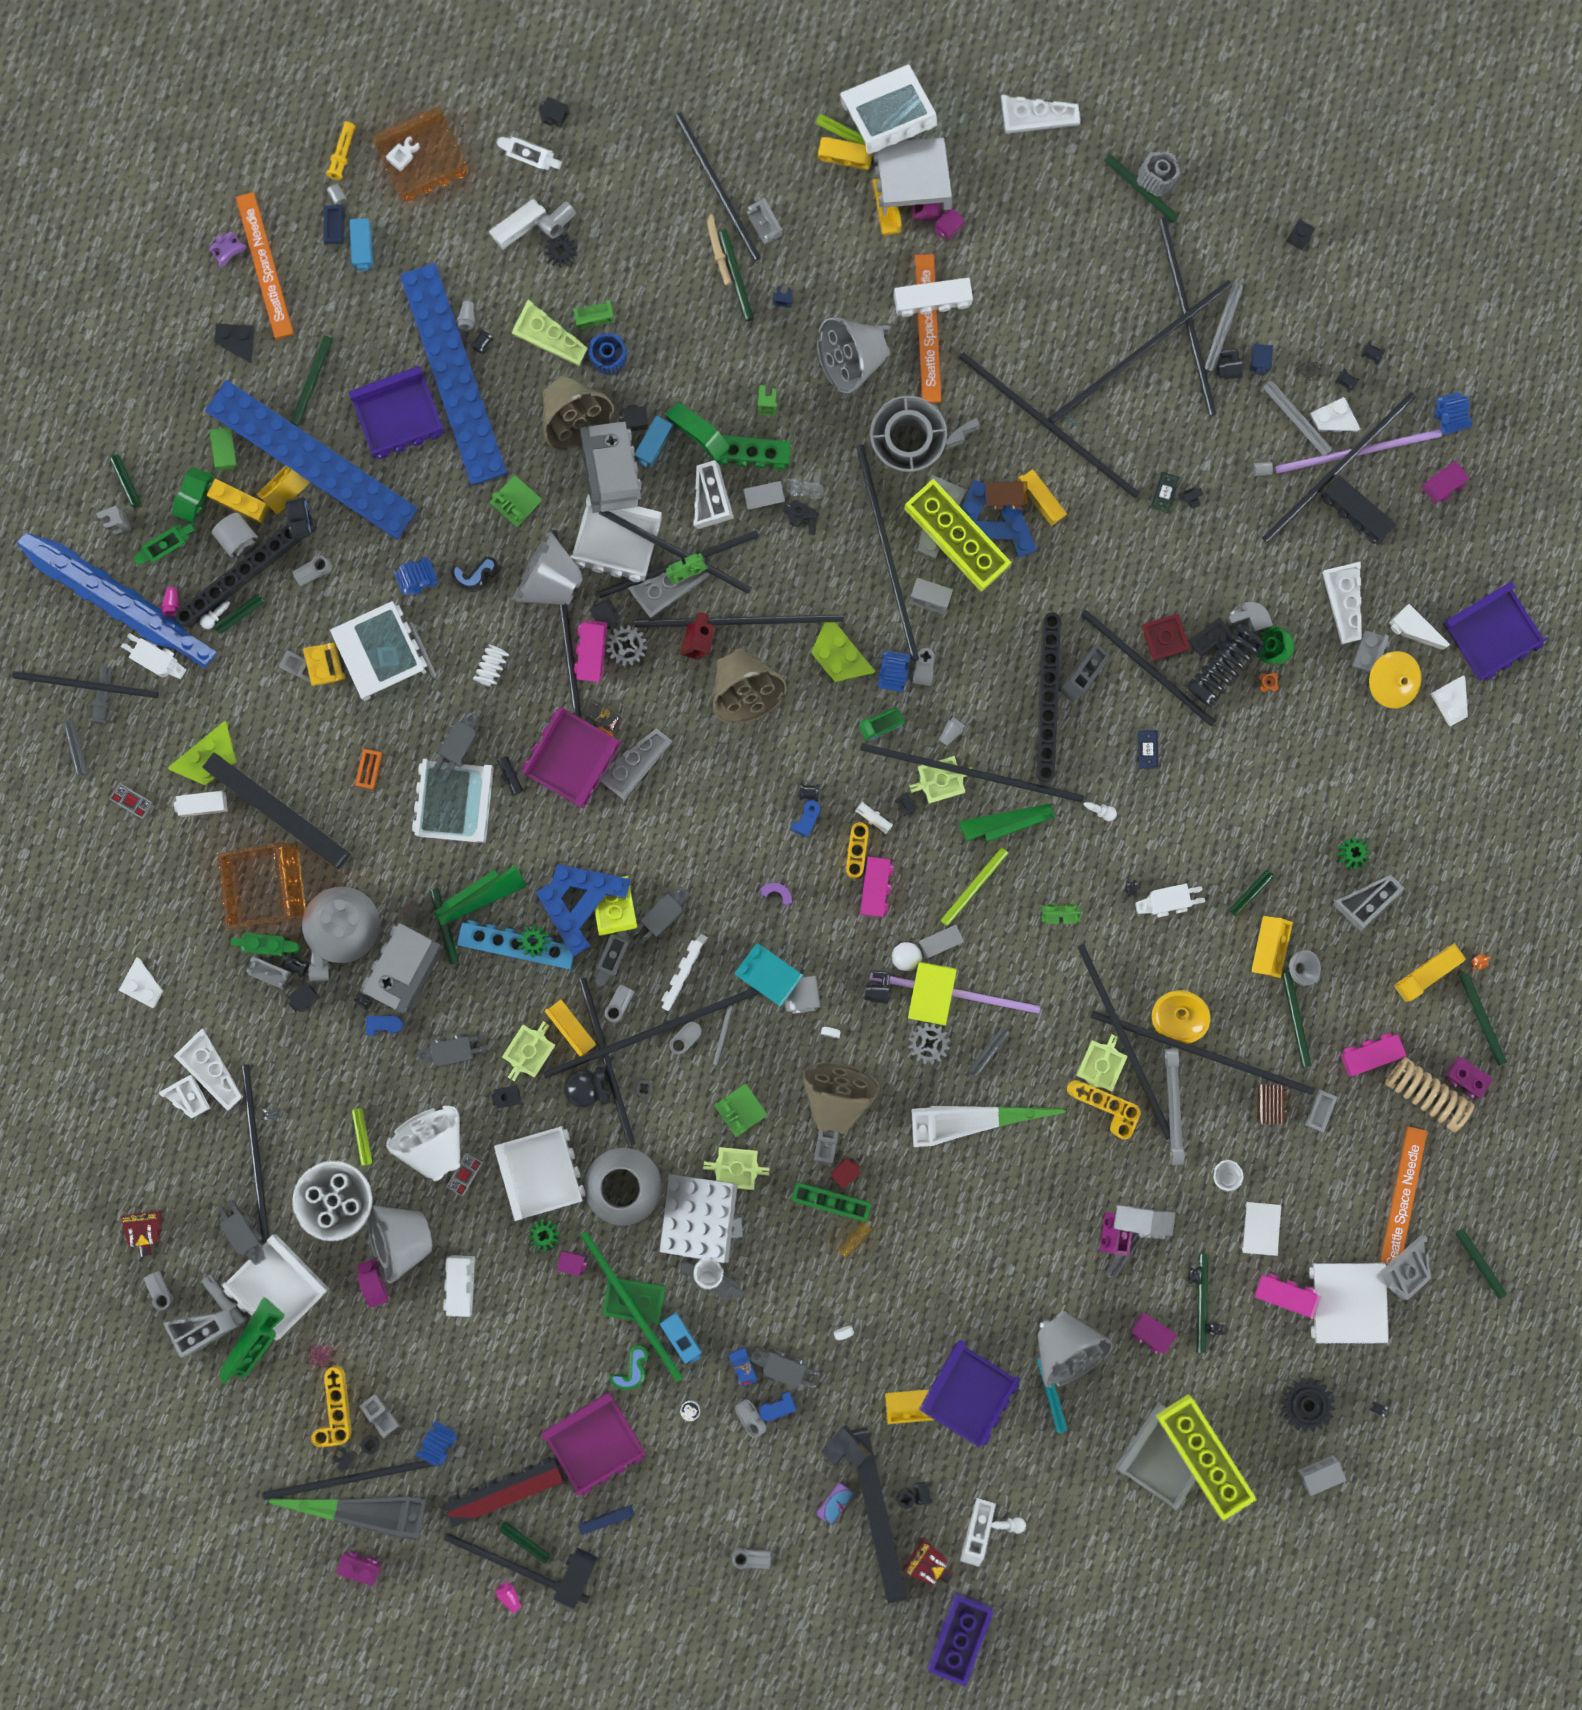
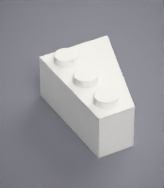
[443,1255,475,1317]

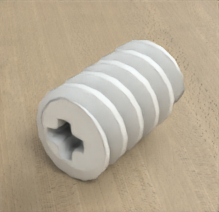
[473,644,509,687]

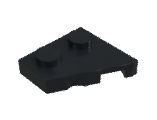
[214,323,255,363]

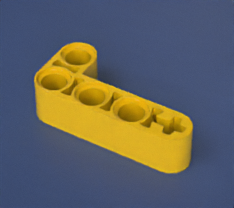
[1394,943,1466,1002]
[1067,1080,1141,1139]
[312,1366,352,1447]

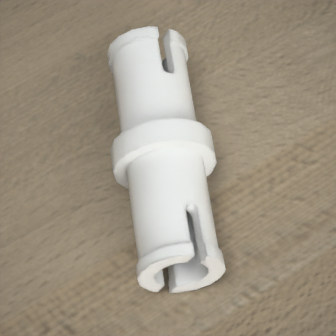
[855,801,893,834]

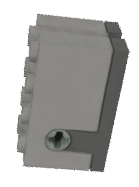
[580,422,641,513]
[362,923,445,1014]

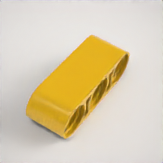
[817,137,873,169]
[846,822,868,879]

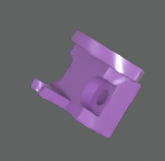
[209,232,247,267]
[761,881,792,907]

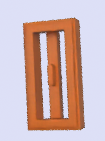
[355,748,383,790]

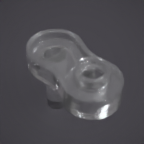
[786,469,824,499]

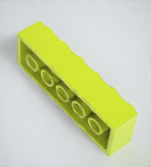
[904,479,1012,592]
[1155,1394,1256,1521]

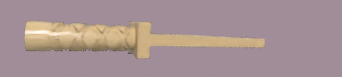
[707,214,732,286]

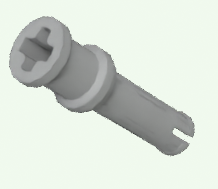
[201,1274,248,1330]

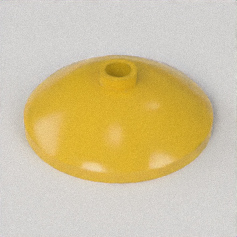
[1369,651,1421,709]
[1152,990,1211,1044]

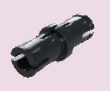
[497,756,524,796]

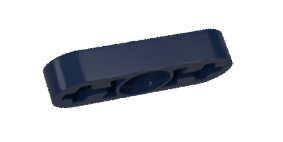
[578,1505,635,1535]

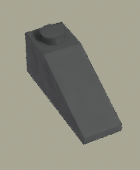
[1059,644,1110,702]

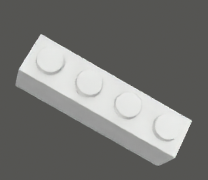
[894,278,973,317]

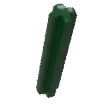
[110,454,141,507]
[214,594,265,634]
[1229,870,1274,916]
[499,1522,550,1563]

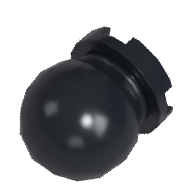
[564,1066,610,1108]

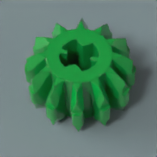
[1337,837,1371,870]
[517,924,550,958]
[527,1218,561,1252]

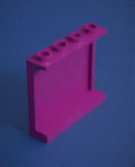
[522,707,622,809]
[541,1391,645,1496]

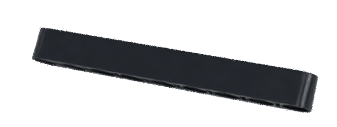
[175,514,316,627]
[1036,612,1061,783]
[202,752,351,869]
[851,1427,907,1604]

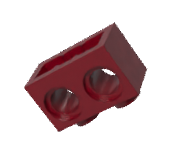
[830,1158,860,1189]

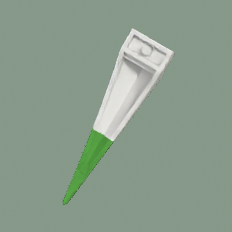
[912,1106,1066,1147]

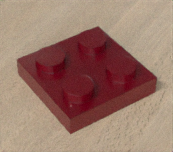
[1141,613,1190,662]

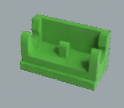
[573,300,615,330]
[758,385,777,416]
[210,428,236,472]

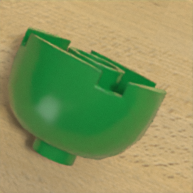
[1256,626,1295,666]

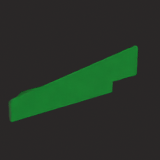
[959,804,1055,843]
[433,865,526,925]
[220,1297,285,1384]

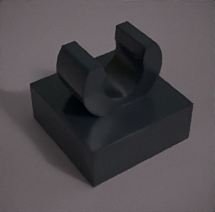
[1178,486,1203,509]
[332,1447,358,1472]

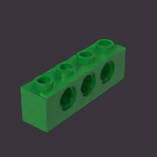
[717,435,791,470]
[791,1181,872,1222]

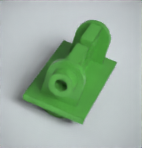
[666,553,708,584]
[1041,904,1082,924]

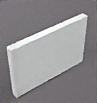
[1242,1202,1282,1256]

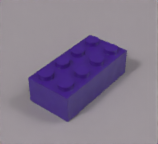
[927,1592,994,1686]

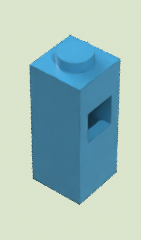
[349,218,374,271]
[635,415,674,468]
[660,1312,702,1364]

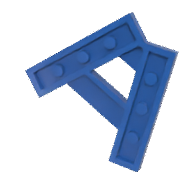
[961,480,1036,558]
[536,864,631,956]

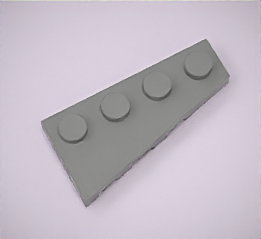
[918,475,966,559]
[628,564,711,619]
[600,728,672,800]

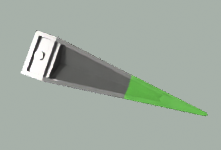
[268,1497,427,1540]

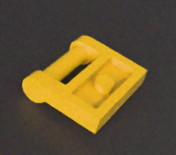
[303,642,346,686]

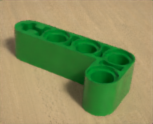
[665,402,730,461]

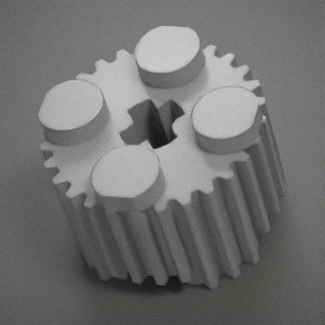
[1137,151,1180,196]

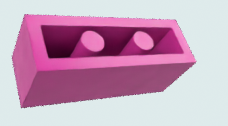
[574,620,607,682]
[860,857,894,918]
[1340,1032,1406,1076]
[1255,1273,1321,1318]

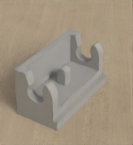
[746,198,782,245]
[743,481,785,510]
[96,506,132,535]
[909,578,953,615]
[246,956,291,990]
[1298,1455,1347,1496]

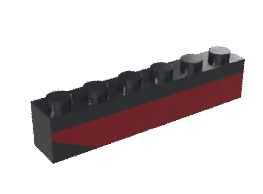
[445,1456,565,1527]

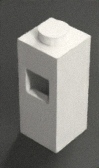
[174,791,228,817]

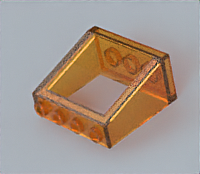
[217,842,306,930]

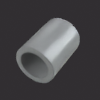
[327,184,347,205]
[1253,462,1273,476]

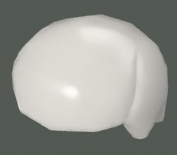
[891,942,923,971]
[1214,1160,1243,1192]
[694,1257,723,1289]

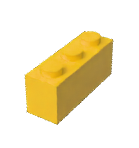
[207,479,270,525]

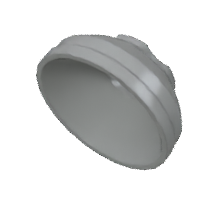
[1289,950,1321,985]

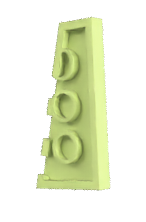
[512,300,588,366]

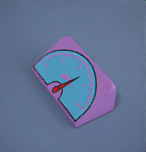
[816,1481,855,1525]

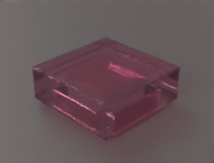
[308,1344,332,1367]

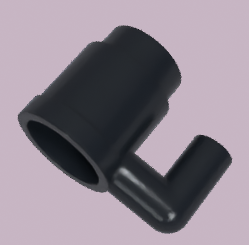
[1217,349,1243,380]
[865,970,890,1004]

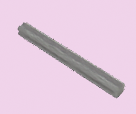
[1205,283,1243,372]
[1264,381,1332,455]

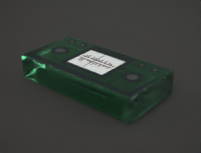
[1150,471,1180,514]

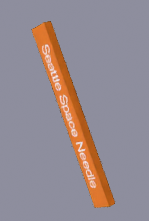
[236,192,294,340]
[915,254,941,404]
[1380,1126,1427,1266]

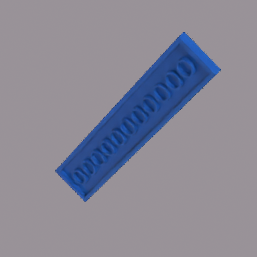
[400,263,508,486]
[205,380,418,540]

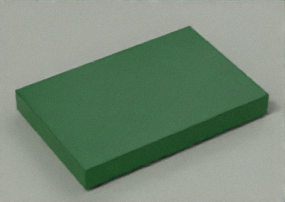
[602,1278,666,1325]

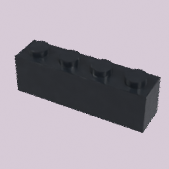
[1321,475,1397,545]

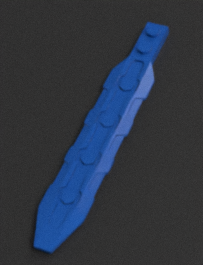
[17,533,217,668]

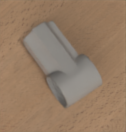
[538,202,576,239]
[293,555,332,587]
[309,951,331,981]
[605,984,635,1023]
[144,1271,175,1310]
[732,1548,771,1569]

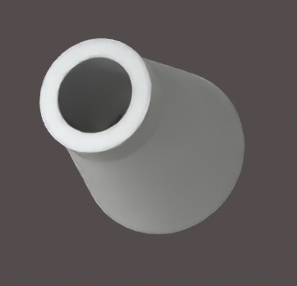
[457,301,475,331]
[939,717,965,746]

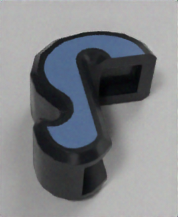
[285,497,311,540]
[451,557,499,592]

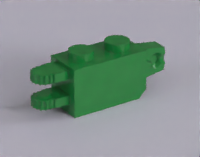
[134,522,196,565]
[231,933,302,957]

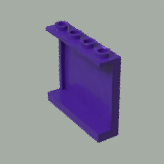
[348,366,445,459]
[1443,581,1548,681]
[918,1340,1020,1448]

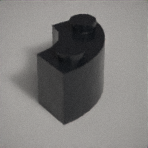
[553,1547,599,1609]

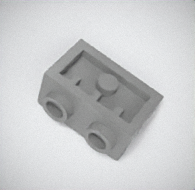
[1352,630,1390,673]

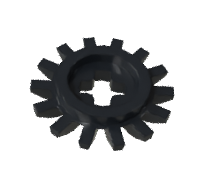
[544,234,577,267]

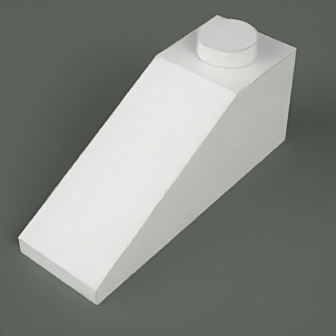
[1389,604,1450,650]
[960,1498,996,1566]

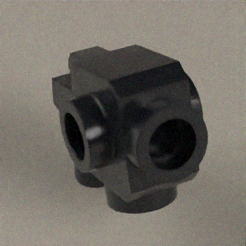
[784,500,819,535]

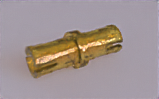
[837,1222,872,1259]

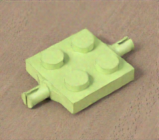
[909,756,972,804]
[502,1021,556,1081]
[1076,1034,1128,1098]
[703,1147,770,1190]

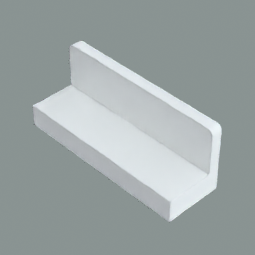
[489,199,547,250]

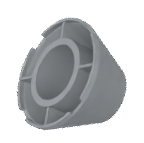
[870,396,947,472]
[584,1148,662,1226]
[367,1205,432,1283]

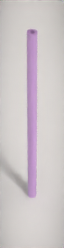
[1274,429,1442,474]
[869,972,1041,1014]

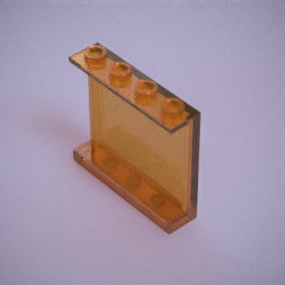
[371,106,470,202]

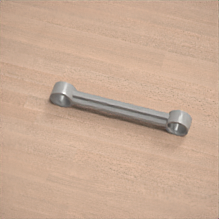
[1164,1048,1185,1165]

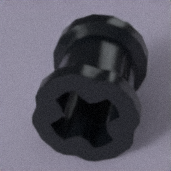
[470,329,494,355]
[1360,341,1385,365]
[1335,368,1360,393]
[799,783,820,802]
[895,792,919,817]
[284,953,310,977]
[913,1482,933,1505]
[897,1488,915,1509]

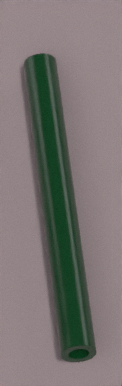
[1104,154,1179,223]
[719,230,754,322]
[290,335,333,426]
[1282,972,1312,1068]
[1459,973,1507,1066]
[1196,1254,1209,1353]

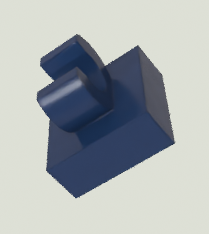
[772,286,792,308]

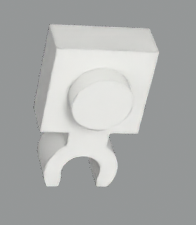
[386,136,419,171]

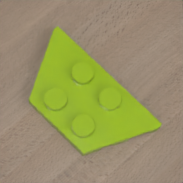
[811,622,876,683]
[168,721,236,786]

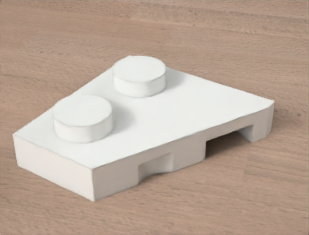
[1309,397,1360,432]
[1431,675,1468,727]
[119,957,163,1008]
[159,1075,211,1118]

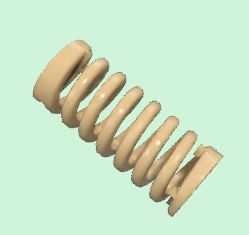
[1385,1057,1475,1133]

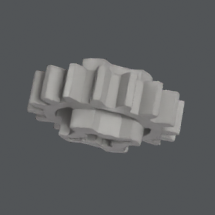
[606,625,648,667]
[908,1023,950,1065]

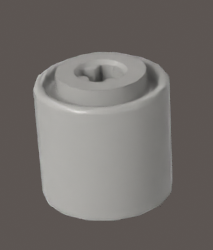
[212,513,258,558]
[785,976,820,1014]

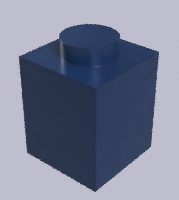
[1250,344,1273,375]

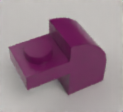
[357,1258,389,1308]

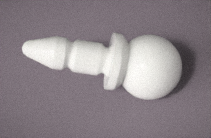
[200,601,230,629]
[1084,802,1117,821]
[991,1517,1026,1534]

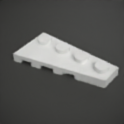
[1001,95,1080,133]
[1322,562,1362,645]
[661,934,708,1011]
[174,1029,243,1111]

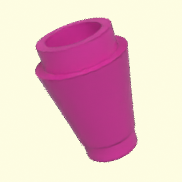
[161,587,180,617]
[495,1582,521,1613]

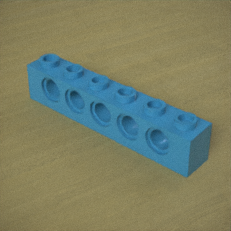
[457,920,575,970]

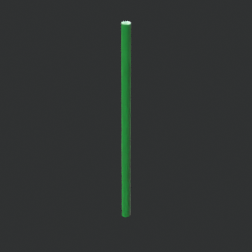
[580,1231,683,1382]

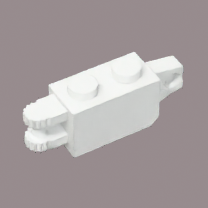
[497,137,562,170]
[121,633,186,679]
[1135,884,1205,918]

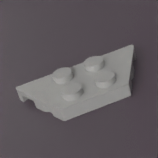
[1376,1236,1431,1300]

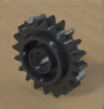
[1280,1377,1336,1433]

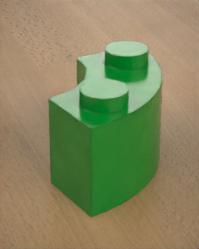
[171,467,214,523]

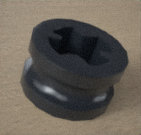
[1126,880,1138,897]
[354,992,373,1010]
[1188,1267,1200,1285]
[1207,1323,1225,1335]
[1369,1401,1390,1417]
[361,1435,380,1454]

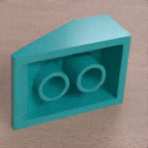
[734,943,803,1007]

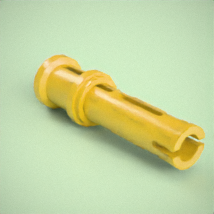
[326,122,356,180]

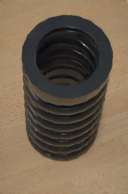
[1186,624,1266,708]

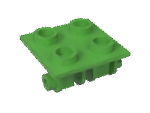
[489,475,543,527]
[714,1084,767,1137]

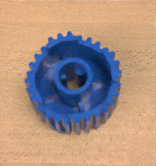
[588,332,627,375]
[1434,392,1473,434]
[394,557,438,596]
[878,651,910,692]
[415,1420,457,1467]

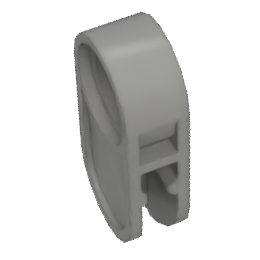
[669,1022,702,1055]
[735,1400,766,1438]

